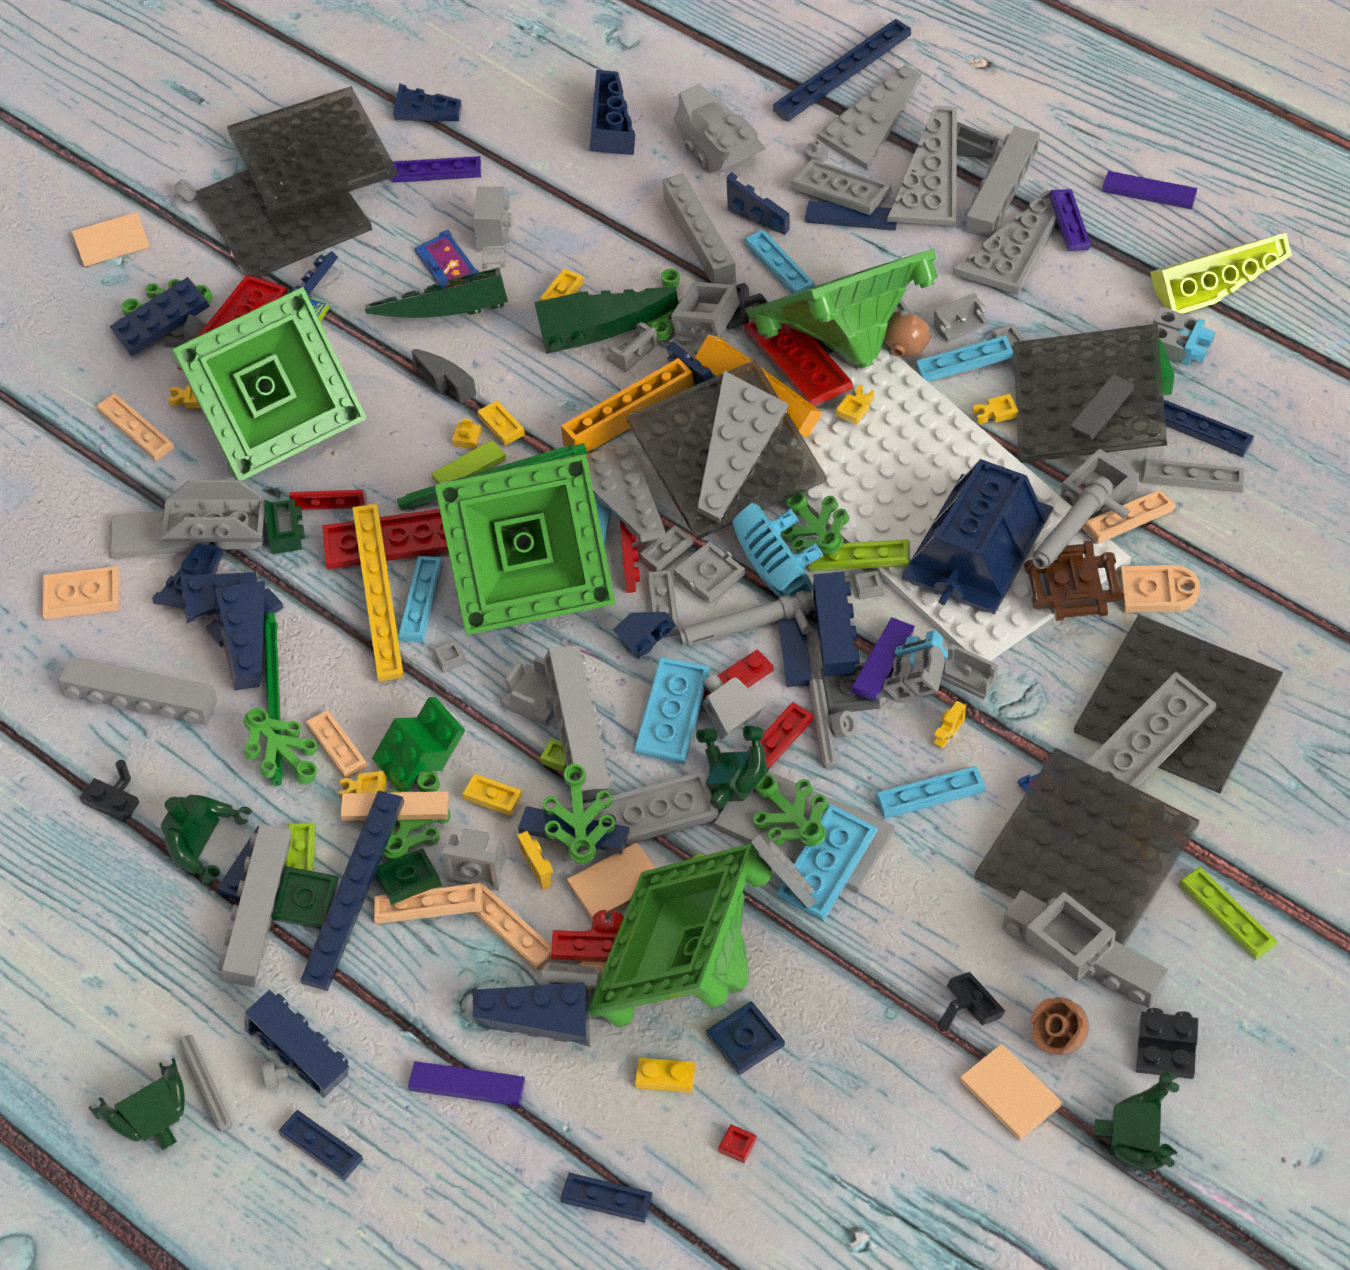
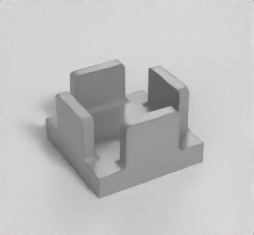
[501,657,555,726]
[442,828,506,891]

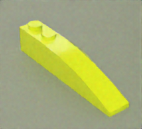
[1150,233,1292,314]

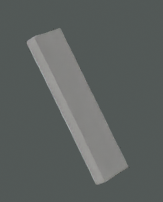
[1142,459,1244,493]

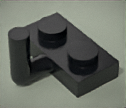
[726,282,768,330]
[79,760,140,823]
[939,971,1005,1029]

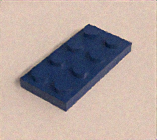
[110,277,210,357]

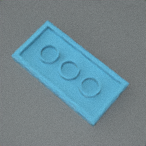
[634,657,711,764]
[776,804,878,921]

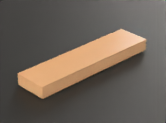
[96,393,174,461]
[1082,489,1175,544]
[341,791,449,821]
[374,883,483,924]
[472,884,552,972]

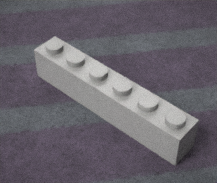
[964,126,1040,238]
[663,173,736,285]
[543,645,612,801]
[58,656,218,725]
[218,824,292,987]
[1003,890,1168,1008]

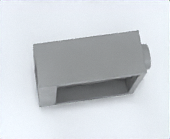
[671,282,740,337]
[1061,448,1139,519]
[1026,892,1116,981]

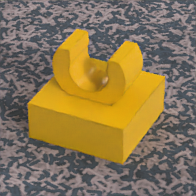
[452,418,482,449]

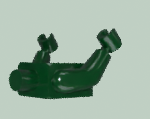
[696,726,769,810]
[161,794,252,885]
[88,1058,185,1151]
[1094,1071,1179,1172]

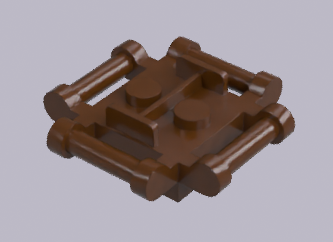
[1024,540,1124,621]

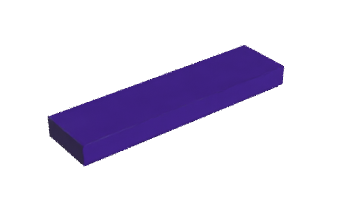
[392,156,481,183]
[1102,171,1198,209]
[851,617,915,702]
[408,1061,526,1107]

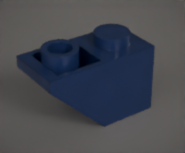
[612,612,677,659]

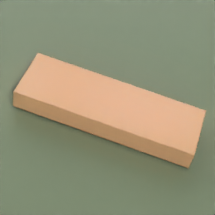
[305,709,368,778]

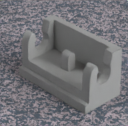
[934,292,988,343]
[606,322,658,372]
[941,643,998,699]

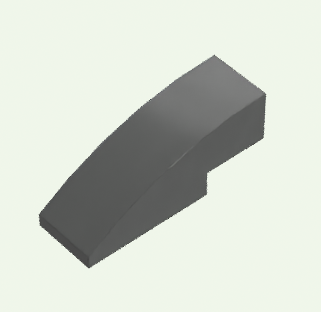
[957,122,999,158]
[411,349,476,404]

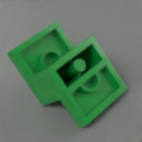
[372,697,465,792]

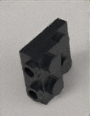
[1136,1008,1199,1079]

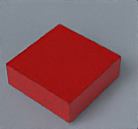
[718,1124,757,1163]

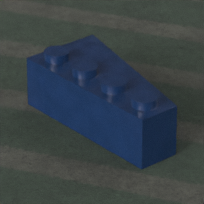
[589,70,636,155]
[813,572,860,676]
[214,581,265,691]
[473,982,590,1046]
[244,989,349,1098]

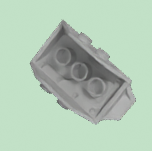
[674,84,766,173]
[151,480,265,550]

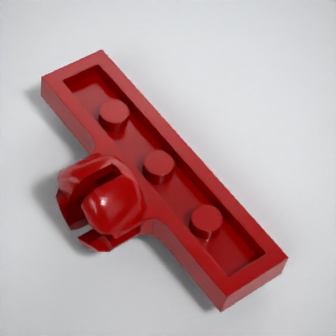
[551,910,624,962]

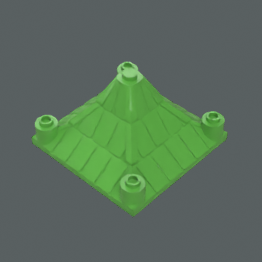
[747,248,938,369]
[171,287,367,481]
[435,454,616,635]
[587,843,772,1027]

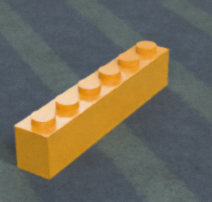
[694,334,823,438]
[561,358,694,453]

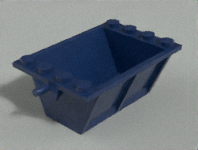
[902,459,1054,614]

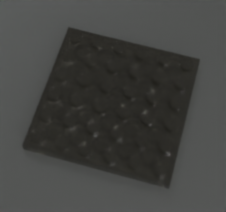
[227,86,398,218]
[195,143,372,278]
[1014,323,1168,463]
[626,360,827,541]
[1074,614,1283,794]
[974,748,1199,946]

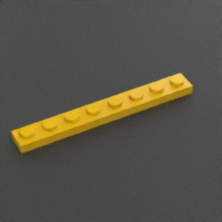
[353,503,404,682]

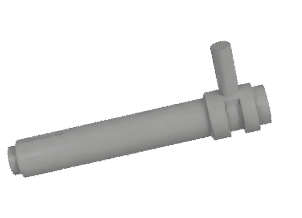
[1032,476,1130,569]
[678,591,815,646]

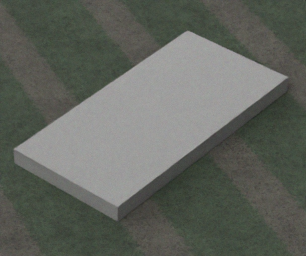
[714,771,895,893]

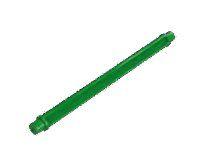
[397,443,587,509]
[263,613,284,786]

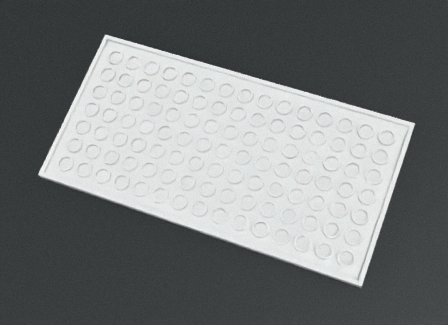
[756,344,1131,661]

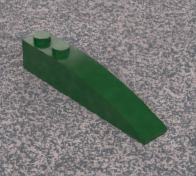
[365,267,508,318]
[534,287,679,354]

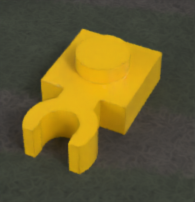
[168,384,201,409]
[836,385,874,425]
[972,394,1018,424]
[933,701,966,749]
[339,771,386,799]

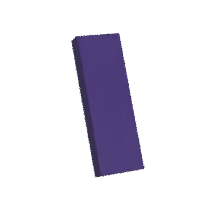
[1048,189,1091,251]

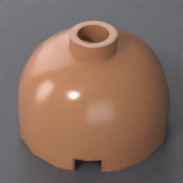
[884,311,932,358]
[1031,997,1089,1055]

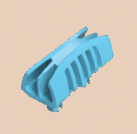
[732,503,823,597]

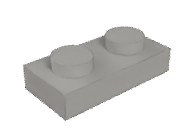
[639,526,693,571]
[541,962,601,989]

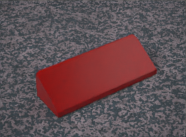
[289,489,367,510]

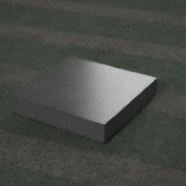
[820,662,880,715]

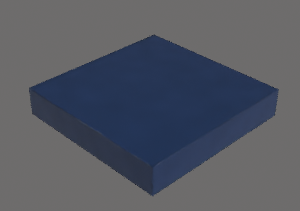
[706,1001,785,1075]

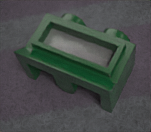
[264,499,305,554]

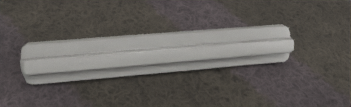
[809,678,836,769]
[179,1035,232,1131]

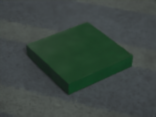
[375,848,442,905]
[272,866,339,929]

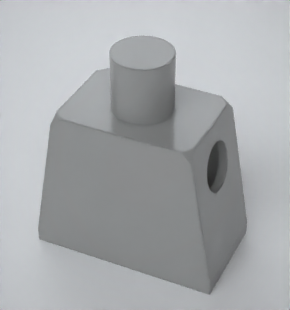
[702,673,766,740]

